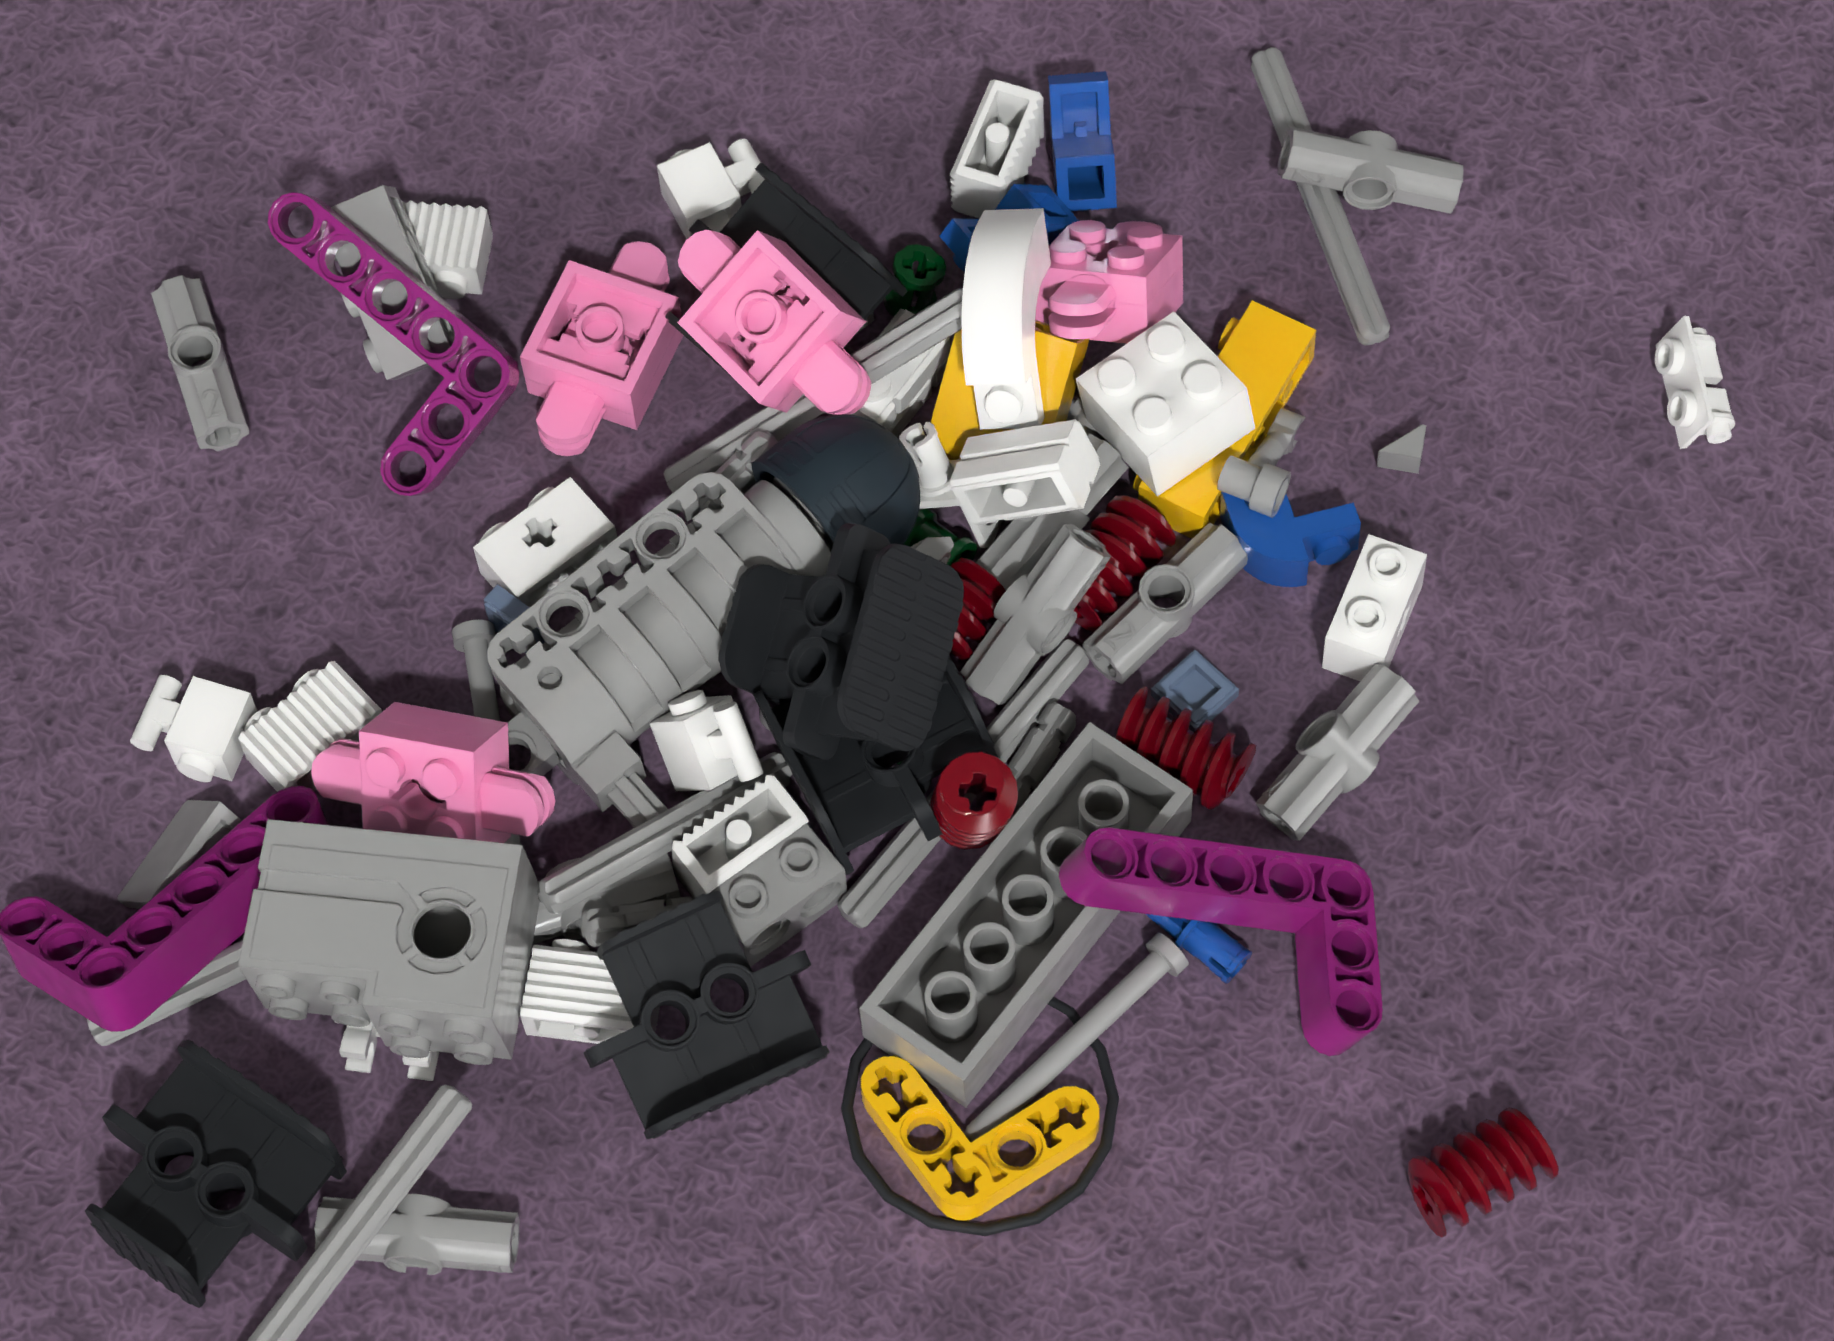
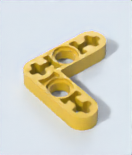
[861,1056,1100,1220]

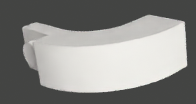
[962,208,1051,429]

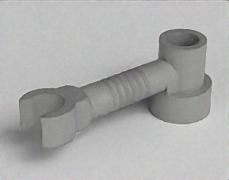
[1217,408,1305,518]

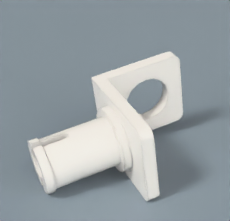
[899,422,1003,548]

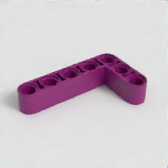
[268,192,520,496]
[0,786,328,1032]
[1059,828,1383,1056]

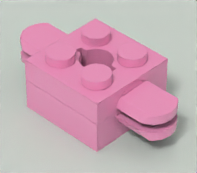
[1035,220,1183,344]
[677,230,872,415]
[520,241,684,456]
[311,702,555,843]

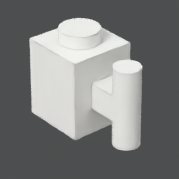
[657,139,765,239]
[130,675,258,782]
[649,690,764,791]

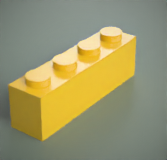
[1133,300,1316,539]

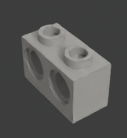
[708,823,847,967]

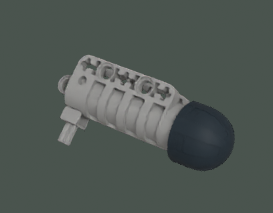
[487,415,920,828]

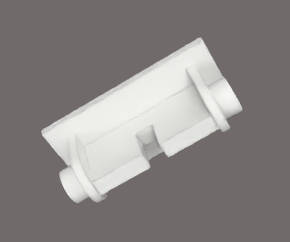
[1655,316,1735,449]

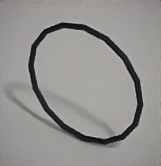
[841,997,1119,1236]

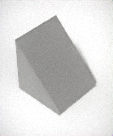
[1377,425,1427,474]

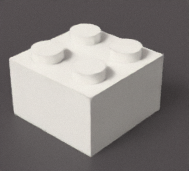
[1076,311,1255,497]

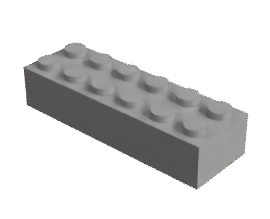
[859,722,1193,1108]

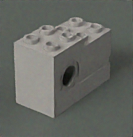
[238,819,540,1065]

